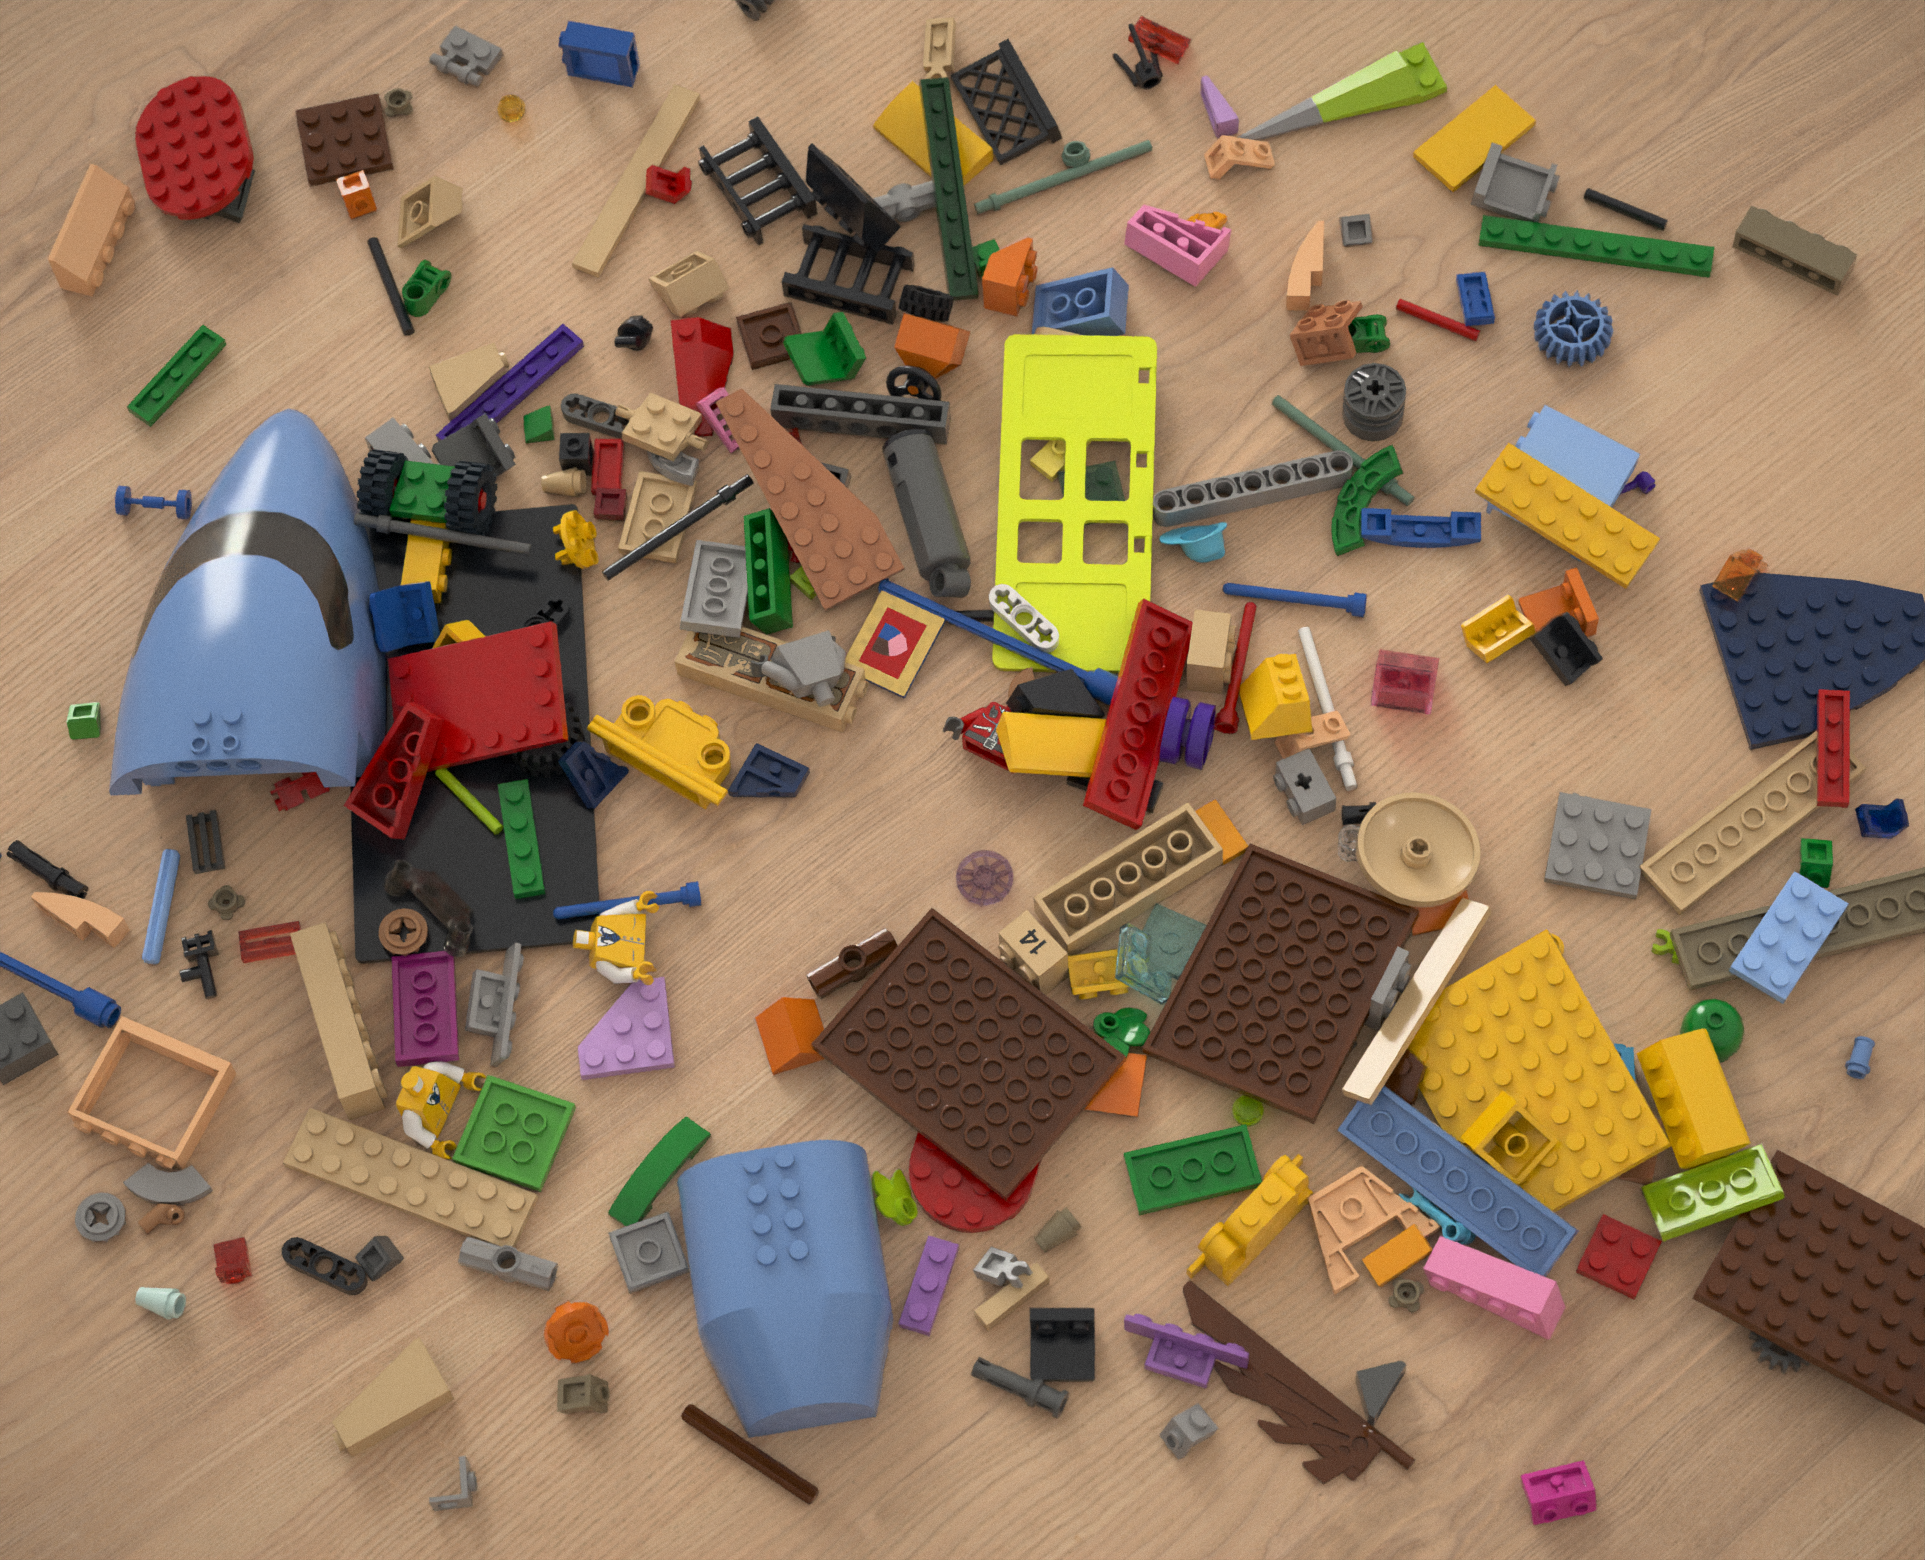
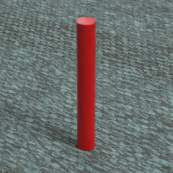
[1396,299,1481,341]

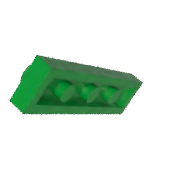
[127,325,227,427]
[498,779,546,899]

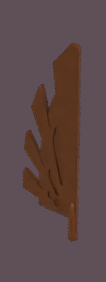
[1183,1281,1415,1484]

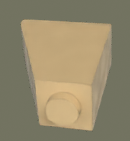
[429,343,510,422]

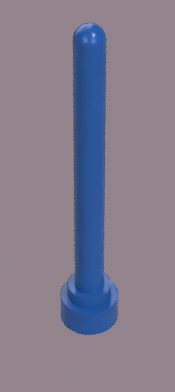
[1222,583,1367,617]
[553,881,701,919]

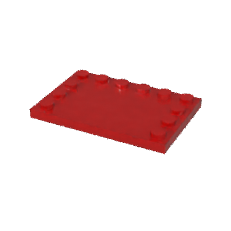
[388,622,568,772]

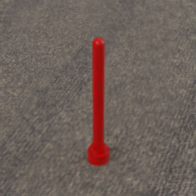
[1214,602,1256,734]

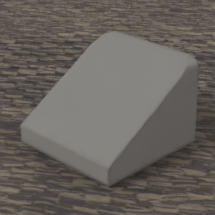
[1339,214,1372,246]

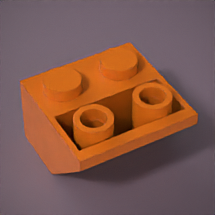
[982,237,1038,317]

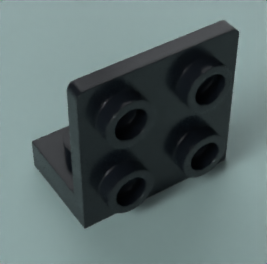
[1030,1308,1095,1382]

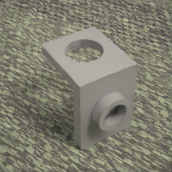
[429,1456,477,1511]

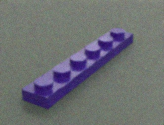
[436,324,584,441]

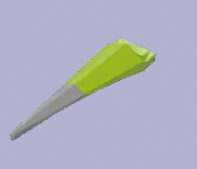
[1238,42,1447,141]

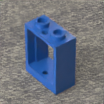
[559,21,640,87]

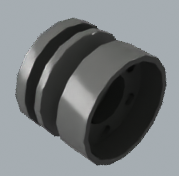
[1342,363,1406,442]

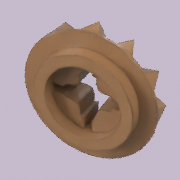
[379,908,429,957]

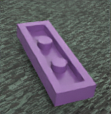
[899,1235,959,1336]

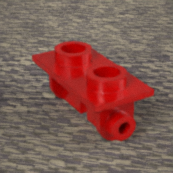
[270,772,331,811]

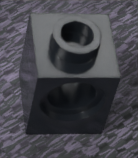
[559,433,594,476]

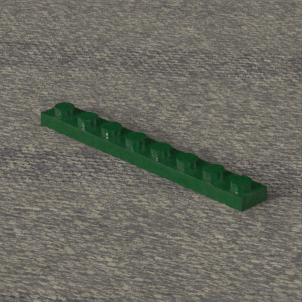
[919,77,979,300]

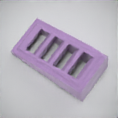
[1200,75,1239,139]

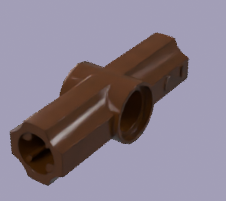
[807,928,898,999]

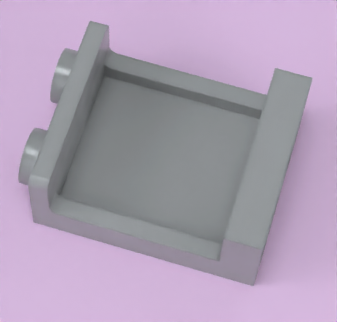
[1471,143,1560,223]

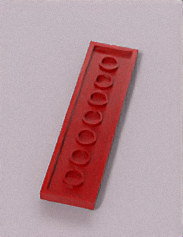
[1083,598,1193,830]

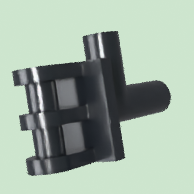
[179,930,219,999]

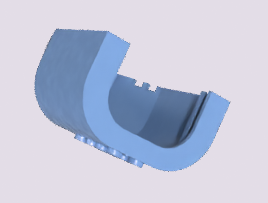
[677,1140,894,1438]

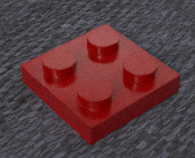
[1576,1214,1662,1300]

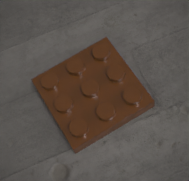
[295,93,394,187]

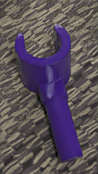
[1620,471,1655,495]

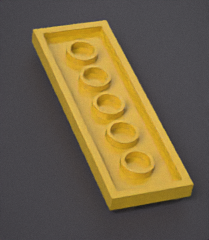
[1475,442,1660,589]

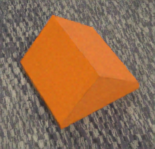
[755,997,825,1075]

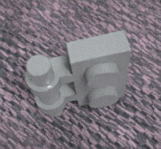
[429,26,503,86]

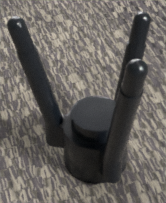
[1113,23,1163,90]

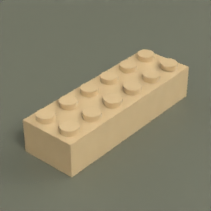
[1033,803,1223,955]
[290,922,388,1121]

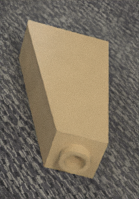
[332,1337,454,1457]

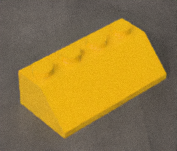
[1636,1028,1751,1169]

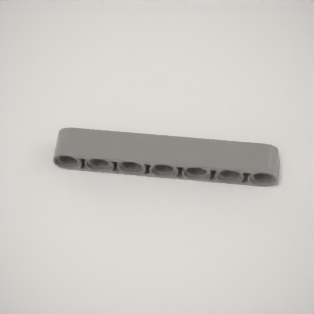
[1153,450,1353,527]

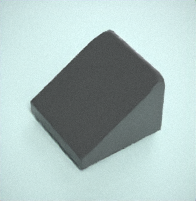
[355,1236,404,1281]

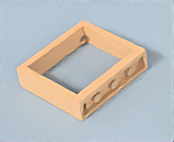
[67,1016,236,1170]

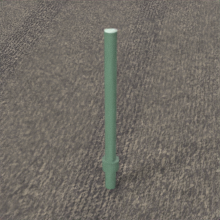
[1272,395,1415,506]

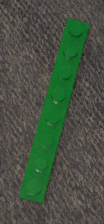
[1478,215,1715,278]

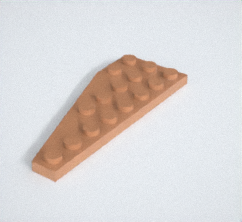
[716,388,905,611]

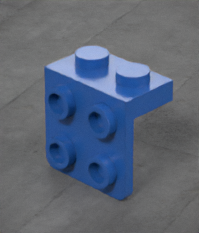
[369,581,440,652]

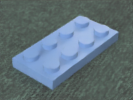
[1729,871,1849,1004]

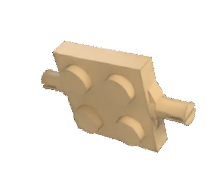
[615,392,709,462]

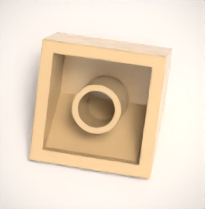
[648,251,729,317]

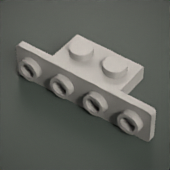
[465,942,524,1067]

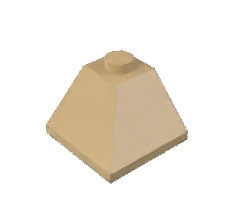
[397,176,463,248]

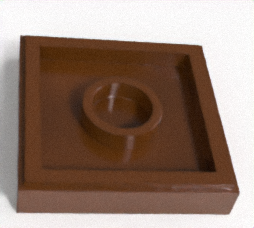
[736,302,802,370]

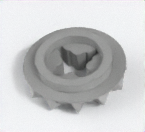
[75,1193,126,1243]

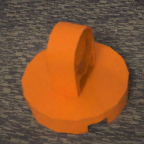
[544,1301,609,1363]

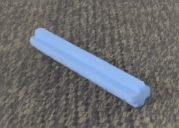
[142,849,180,964]

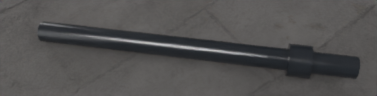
[602,474,754,581]

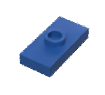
[1456,272,1495,326]

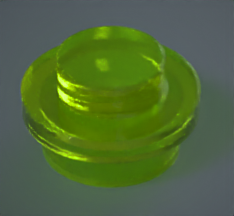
[1232,1096,1264,1127]

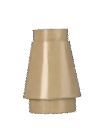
[541,467,587,497]

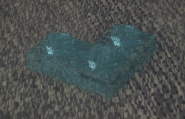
[1115,923,1172,1005]

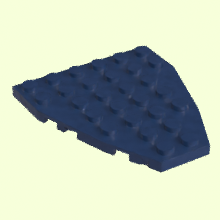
[1699,573,1925,750]

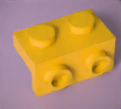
[1461,595,1536,663]
[1068,947,1135,999]

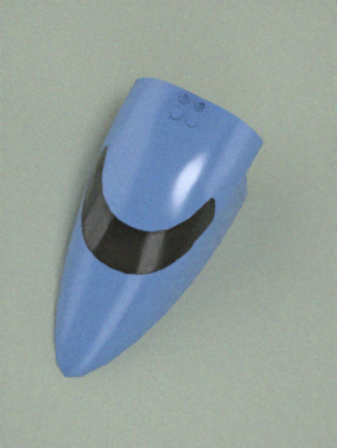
[109,409,386,795]

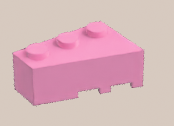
[1124,205,1232,287]

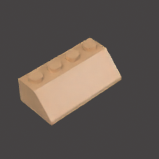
[48,164,135,297]

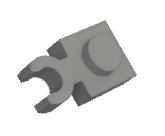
[973,1247,1032,1288]

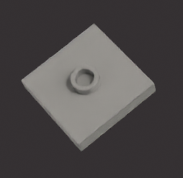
[608,1212,690,1293]

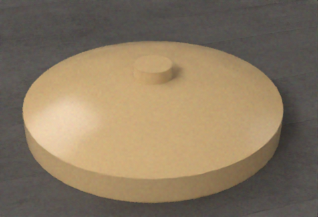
[1356,792,1481,907]

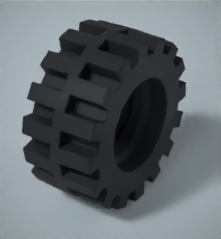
[898,284,954,322]

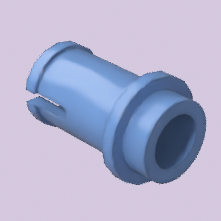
[1845,1036,1875,1079]

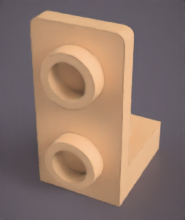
[1204,135,1275,180]
[1275,711,1350,759]

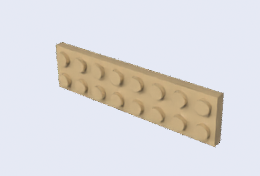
[1639,731,1866,915]
[283,1108,538,1248]

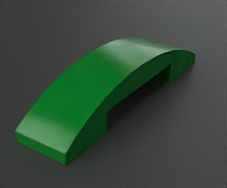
[608,1116,711,1227]

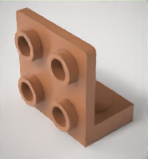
[1290,300,1363,366]

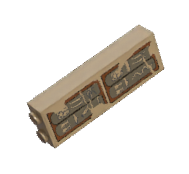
[674,626,869,733]

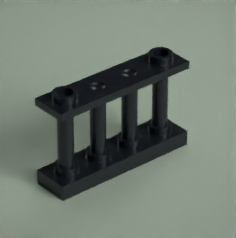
[698,116,818,246]
[781,224,915,325]

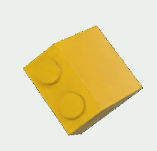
[1460,1090,1559,1185]

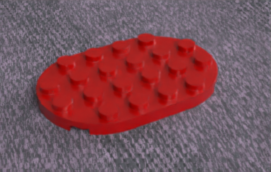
[135,76,254,220]
[909,1132,1042,1233]

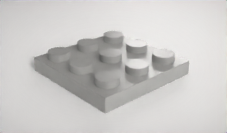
[1544,792,1651,899]

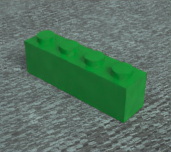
[743,508,793,635]

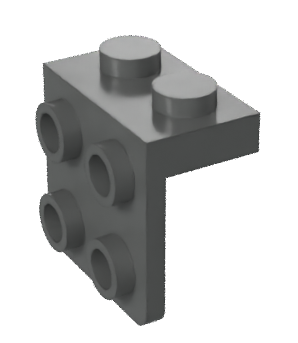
[432,413,516,477]

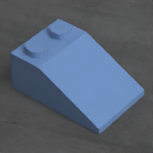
[1032,267,1129,336]

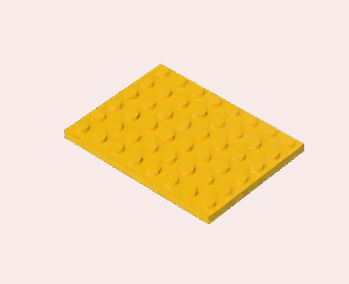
[1408,929,1672,1212]

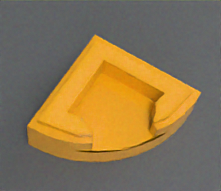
[1187,211,1227,229]

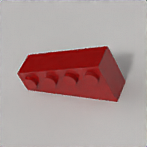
[343,702,444,840]

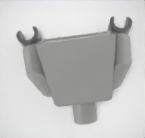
[750,630,846,707]

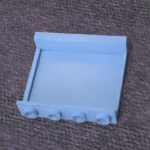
[1485,405,1640,562]

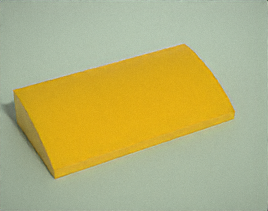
[873,81,993,185]
[996,712,1106,777]

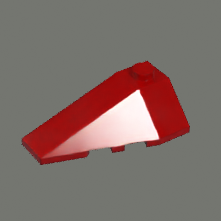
[670,317,734,437]

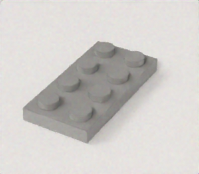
[680,540,748,638]

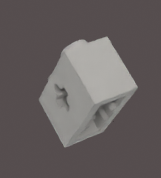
[1273,748,1336,825]

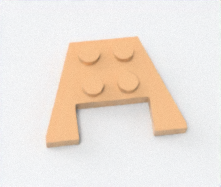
[1308,1165,1440,1294]

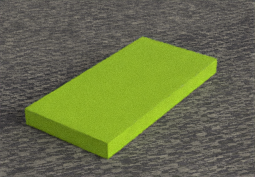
[1641,1144,1785,1242]

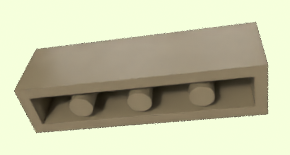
[1732,205,1857,296]

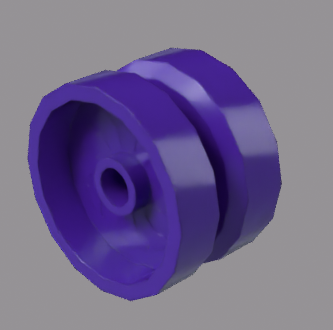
[1160,696,1216,770]

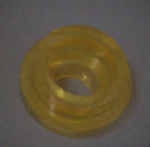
[497,94,526,122]

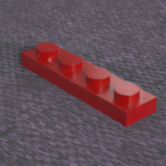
[1817,689,1850,808]

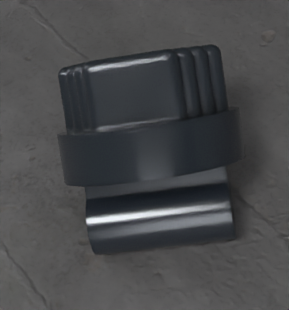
[614,315,653,351]

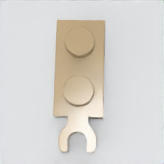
[923,17,956,79]

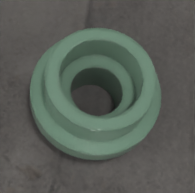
[1062,141,1090,167]

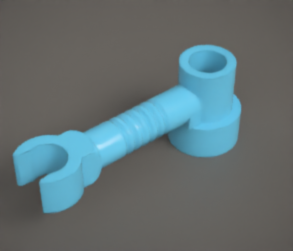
[1399,1183,1476,1245]

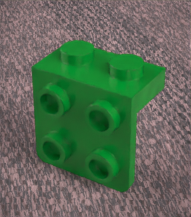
[783,312,866,386]

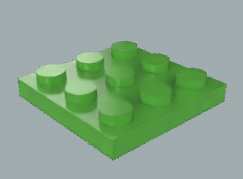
[452,1075,576,1192]

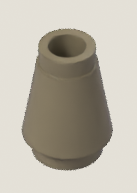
[1034,1208,1082,1253]

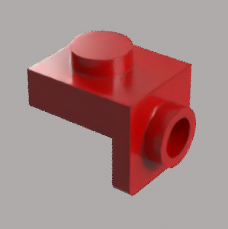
[646,164,692,204]

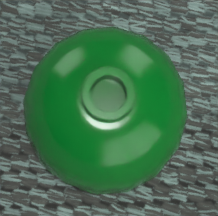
[1680,999,1744,1063]

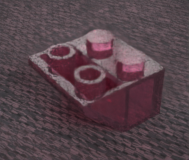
[1371,649,1440,715]

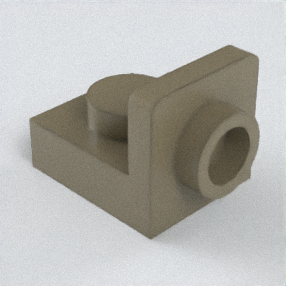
[557,1374,610,1414]

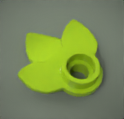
[872,1169,918,1226]

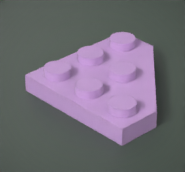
[578,977,675,1080]

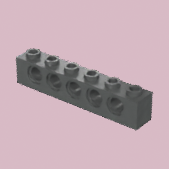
[770,384,951,445]

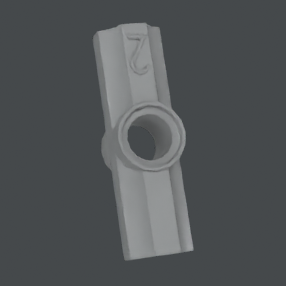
[873,181,936,222]
[458,1237,558,1291]

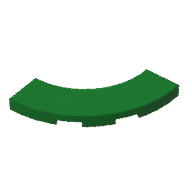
[1331,444,1404,556]

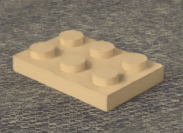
[618,471,697,564]

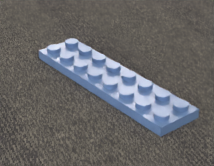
[1338,1085,1579,1277]

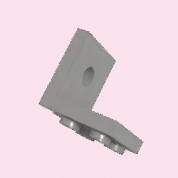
[1364,947,1412,1031]

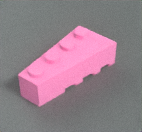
[1423,1236,1565,1340]

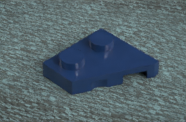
[558,742,630,808]
[728,743,810,797]

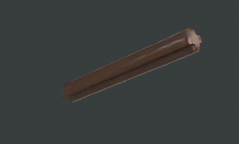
[681,1404,819,1504]

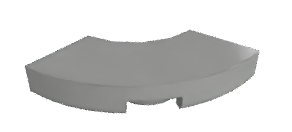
[647,451,699,486]
[123,1163,213,1205]

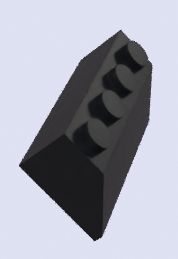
[805,143,901,252]

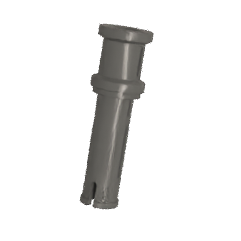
[971,1357,1069,1419]

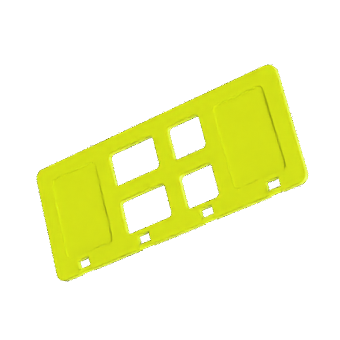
[992,334,1157,674]

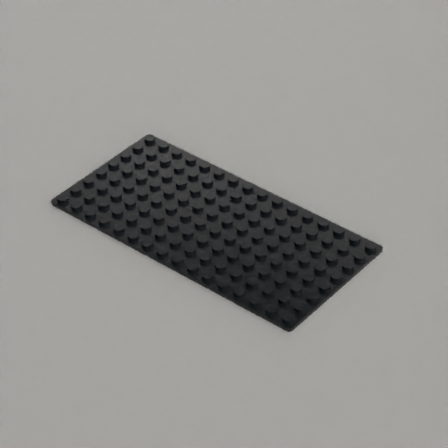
[344,504,600,964]

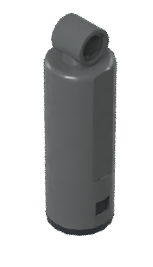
[882,429,971,598]

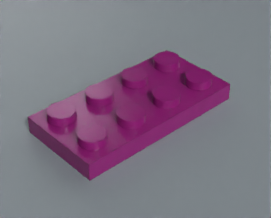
[391,950,460,1068]

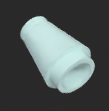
[135,1287,186,1320]

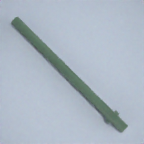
[974,140,1152,214]

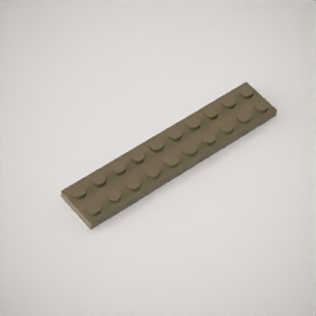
[1669,867,1925,991]

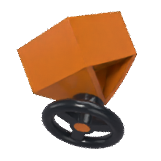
[886,313,971,401]

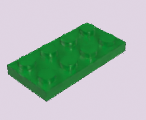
[1123,1124,1262,1215]

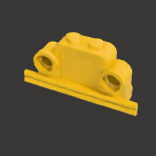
[587,695,731,810]
[1186,1154,1314,1286]

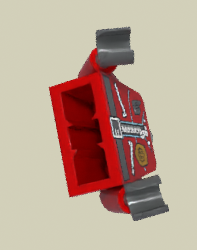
[942,702,1014,773]

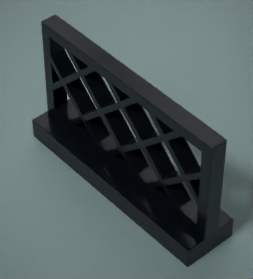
[950,39,1062,165]

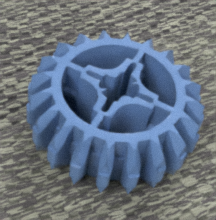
[1533,290,1613,367]

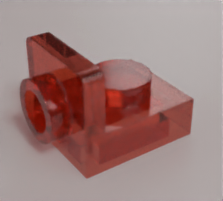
[213,1237,252,1284]

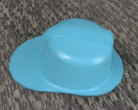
[1159,522,1227,563]

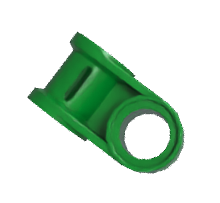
[402,259,452,317]
[1348,314,1390,353]

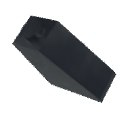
[1006,669,1105,719]

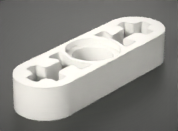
[989,584,1059,653]

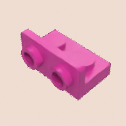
[1521,1460,1596,1525]

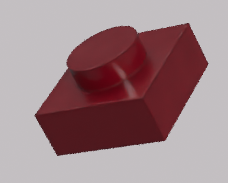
[593,488,627,521]

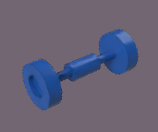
[115,486,192,519]

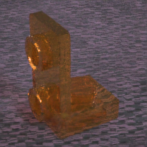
[1712,549,1768,602]

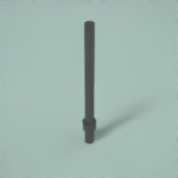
[354,513,531,556]

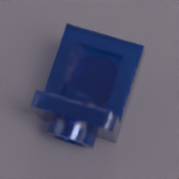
[1855,798,1909,839]

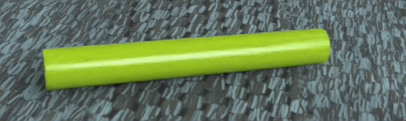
[435,768,504,835]

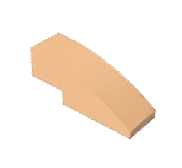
[1286,221,1324,311]
[31,892,130,948]

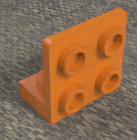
[1518,567,1599,637]

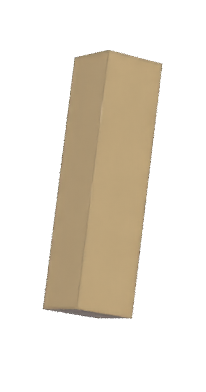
[974,1262,1050,1332]

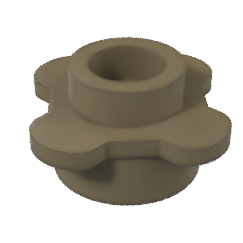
[384,88,413,117]
[208,885,245,920]
[1389,1277,1424,1312]

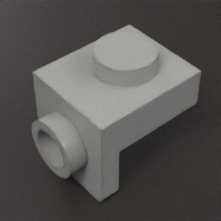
[1160,1404,1218,1459]

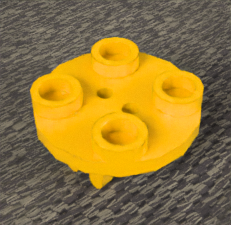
[553,510,599,569]

